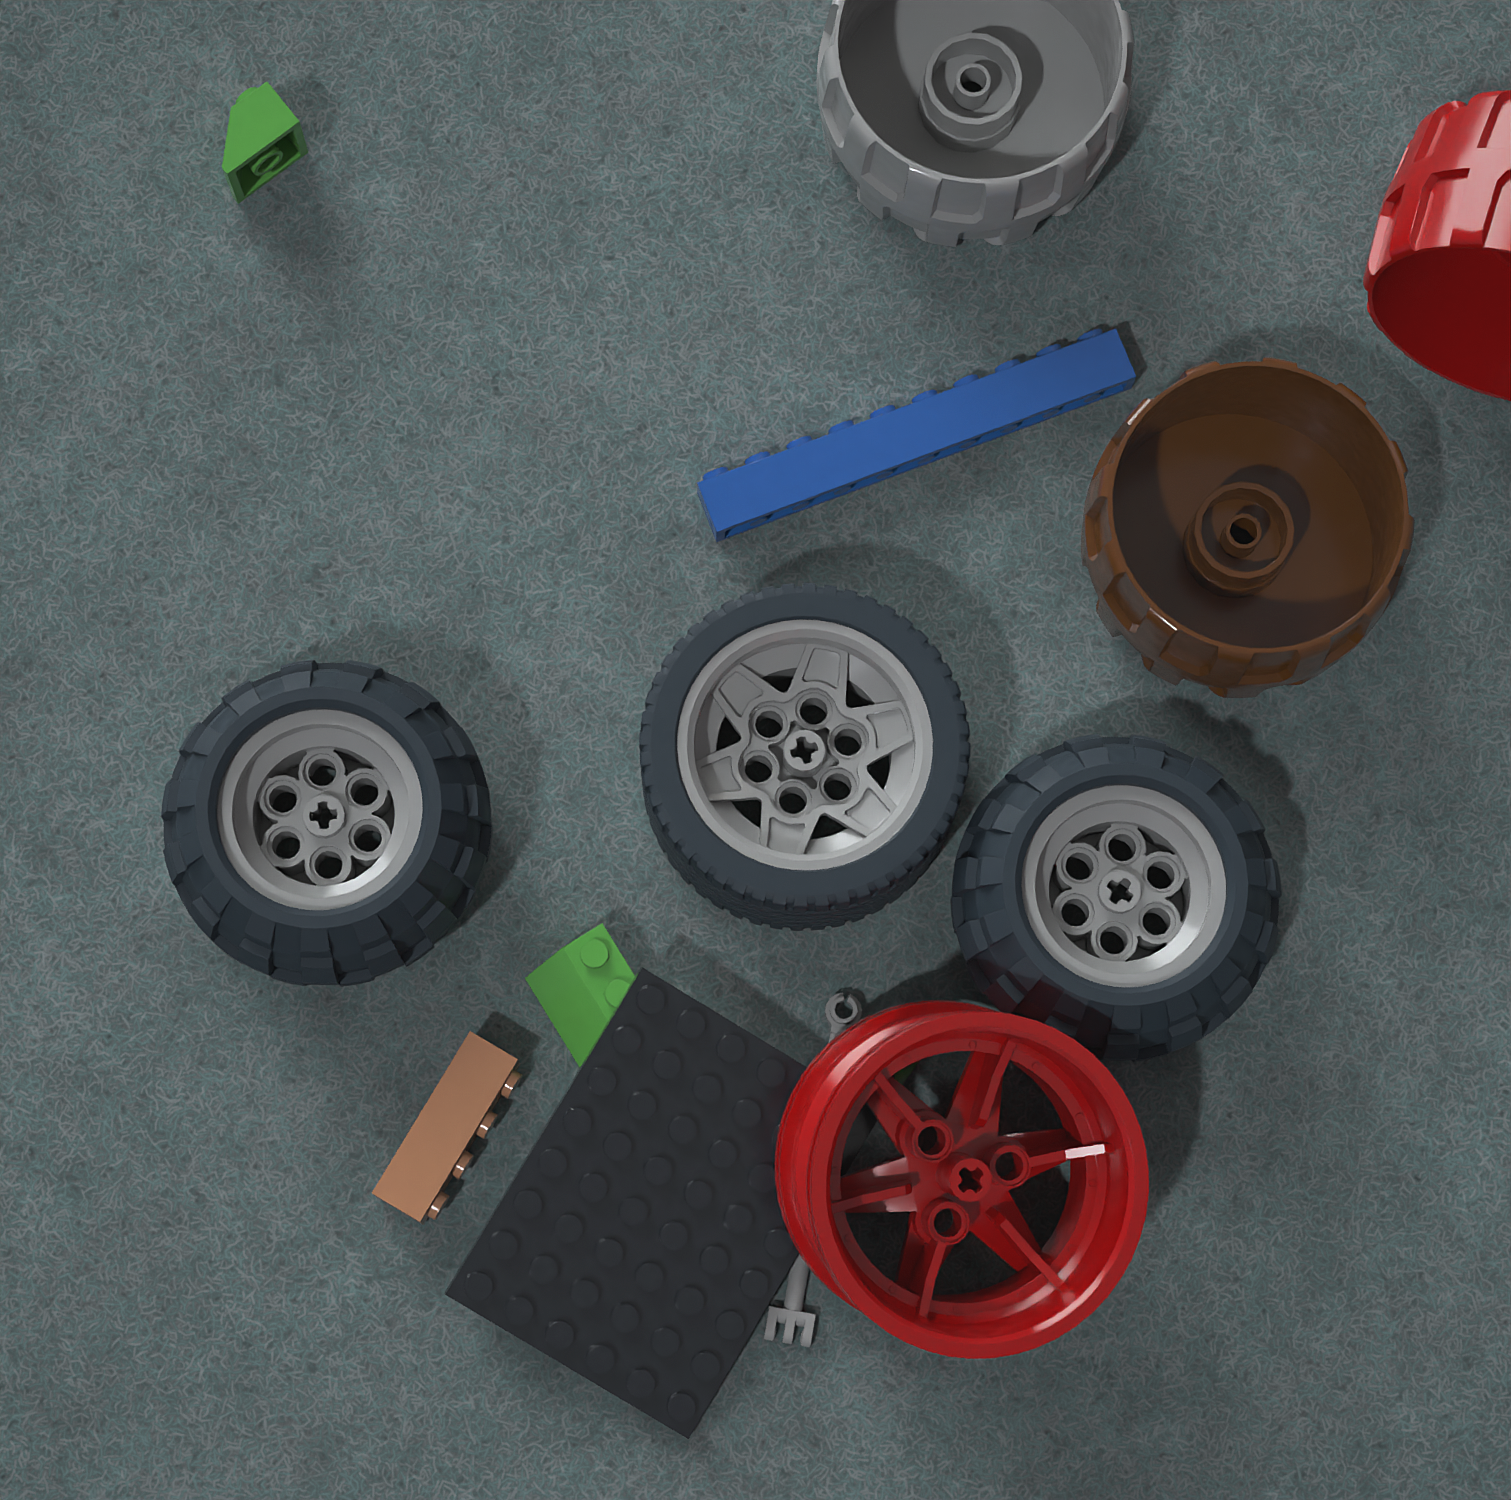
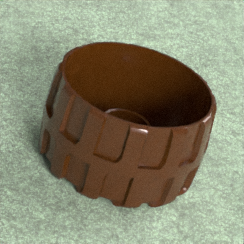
[1081,357,1415,698]

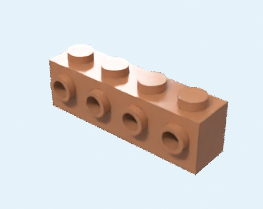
[372,1031,522,1225]

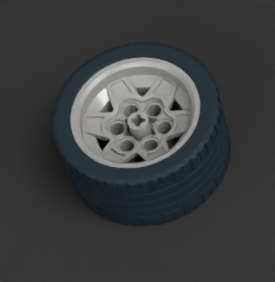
[639,583,971,931]

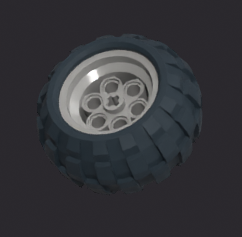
[161,659,493,987]
[950,734,1282,1062]

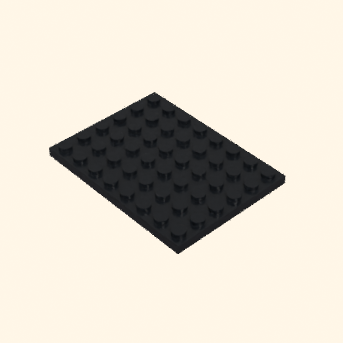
[445,967,877,1439]

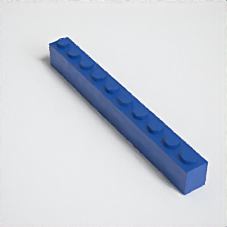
[697,328,1136,542]

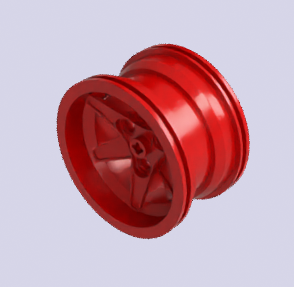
[775,1000,1149,1359]

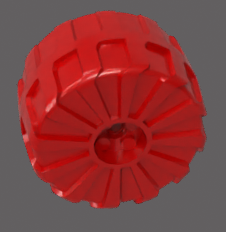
[1363,90,1511,401]

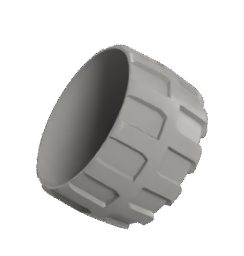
[817,0,1134,247]

